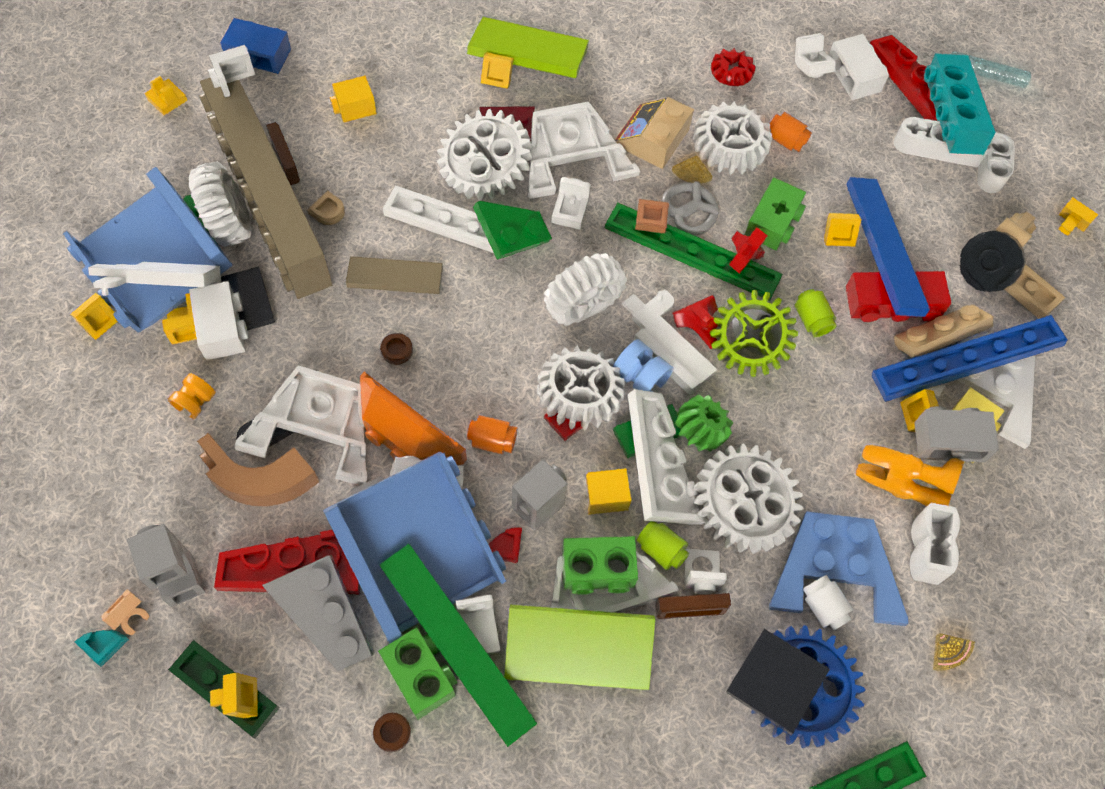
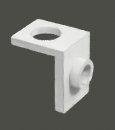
[685,549,727,595]
[456,595,500,655]

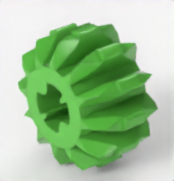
[674,395,733,452]

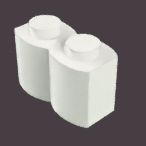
[910,503,960,585]

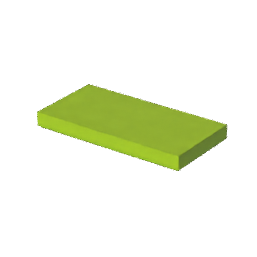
[467,17,589,78]
[504,605,655,690]

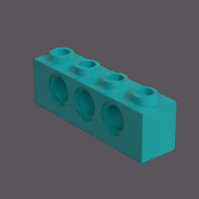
[924,53,996,155]

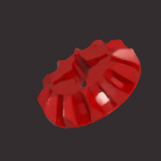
[711,48,756,86]

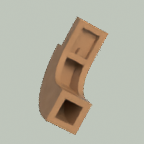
[197,433,319,506]

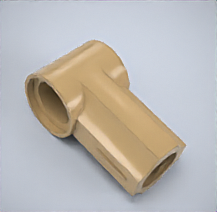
[996,212,1036,247]

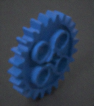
[751,625,866,748]

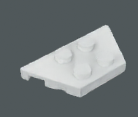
[551,536,679,613]

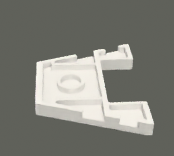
[528,102,640,199]
[919,331,1035,449]
[235,365,367,485]

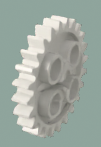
[437,109,533,201]
[693,444,803,554]

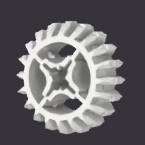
[693,101,772,176]
[188,161,252,247]
[544,253,627,326]
[537,345,625,431]

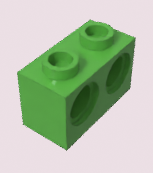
[562,536,638,595]
[378,627,457,720]

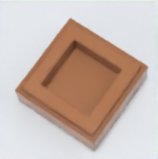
[635,199,669,234]

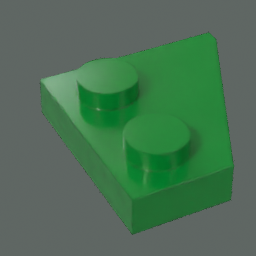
[473,201,552,260]

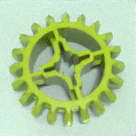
[710,290,798,377]

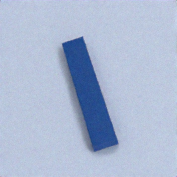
[846,177,930,317]
[872,315,1068,402]

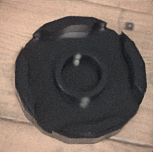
[959,230,1026,292]

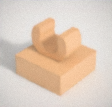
[101,589,149,635]

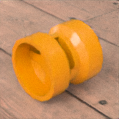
[168,373,216,419]

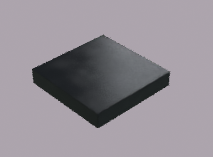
[221,266,275,331]
[726,628,830,735]

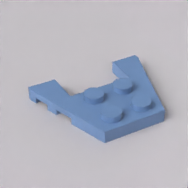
[769,511,908,626]

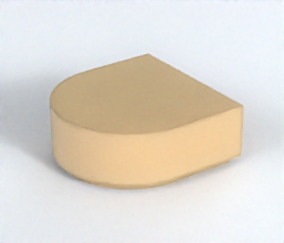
[307,191,345,225]

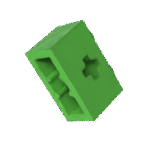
[744,177,806,251]

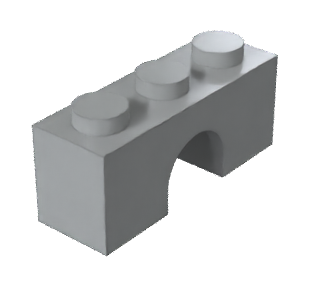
[126,524,206,607]

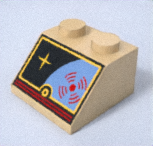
[615,97,694,169]

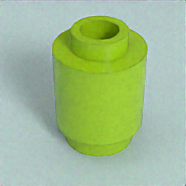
[794,289,837,337]
[637,521,689,570]

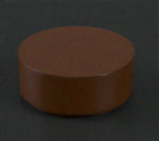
[380,333,413,365]
[373,713,411,752]

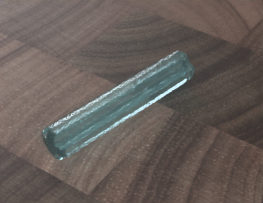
[951,51,1031,88]

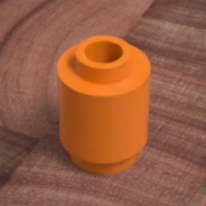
[769,112,812,152]
[467,415,518,455]

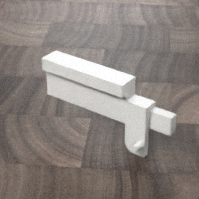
[88,262,221,296]
[622,289,717,395]

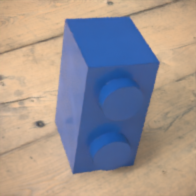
[220,18,291,74]

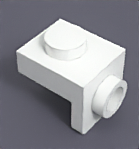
[795,33,835,78]
[208,45,255,97]
[551,177,591,230]

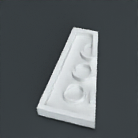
[628,389,708,525]

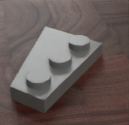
[262,555,374,671]

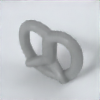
[661,181,720,236]

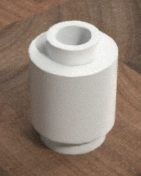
[803,575,854,631]

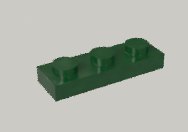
[168,640,280,739]

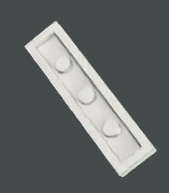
[383,185,494,253]

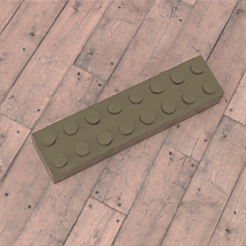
[199,77,333,299]

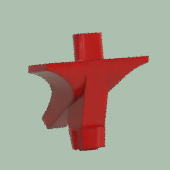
[729,227,768,274]
[672,295,718,349]

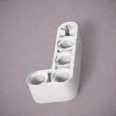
[894,117,1015,193]

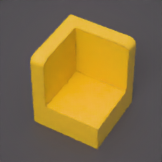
[162,293,197,345]
[586,468,632,515]

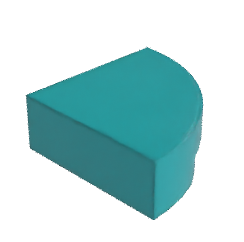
[74,630,129,667]

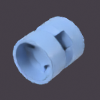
[613,339,674,392]

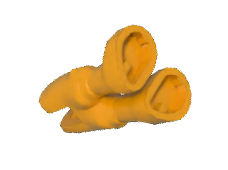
[856,445,964,507]

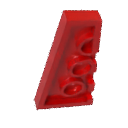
[869,35,938,121]
[214,529,360,595]

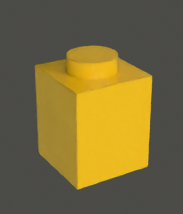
[329,75,377,123]

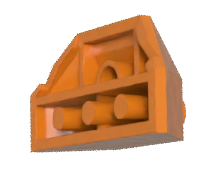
[360,371,467,465]

